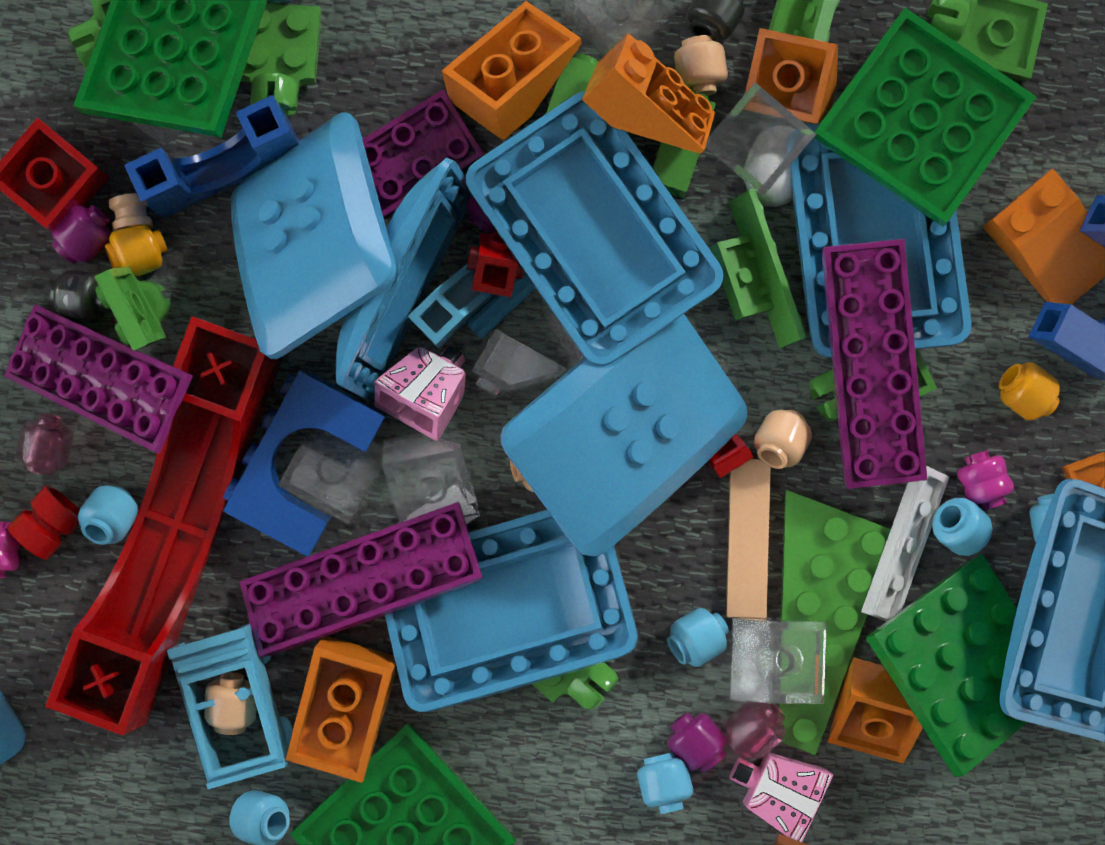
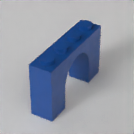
[124,95,299,219]
[1028,195,1105,380]
[223,369,387,557]

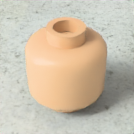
[674,35,728,96]
[754,410,813,469]
[204,672,257,735]

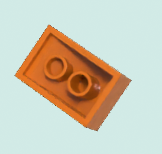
[442,1,582,141]
[982,169,1105,305]
[285,636,397,782]

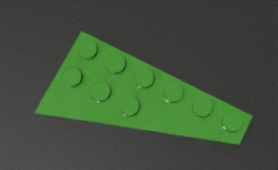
[777,490,891,756]

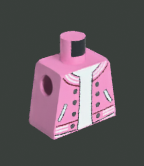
[375,347,466,441]
[729,751,833,842]

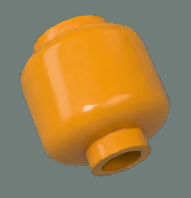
[104,224,167,277]
[999,362,1060,420]

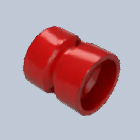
[8,485,80,560]

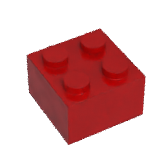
[0,117,110,232]

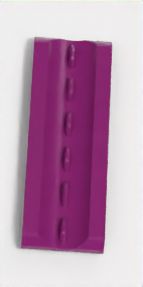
[362,90,484,219]
[822,239,928,489]
[4,304,193,454]
[239,502,483,657]

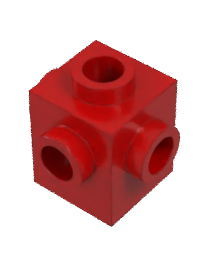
[466,232,524,297]

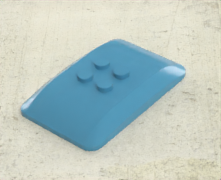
[466,91,723,365]
[231,112,396,359]
[788,124,972,358]
[336,158,471,401]
[500,314,748,557]
[999,479,1105,742]
[385,510,638,712]

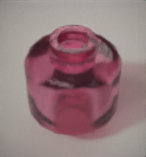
[16,414,73,475]
[726,699,785,759]

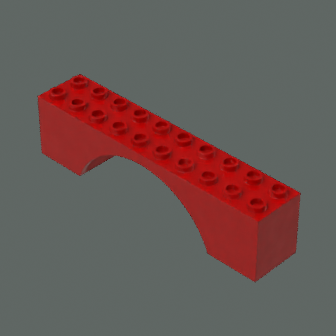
[45,316,284,736]

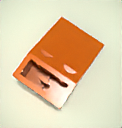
[582,33,715,154]

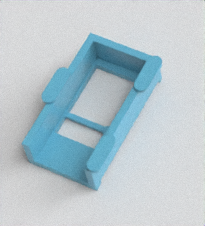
[167,623,293,789]

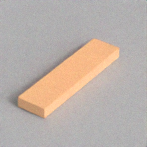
[726,459,771,618]

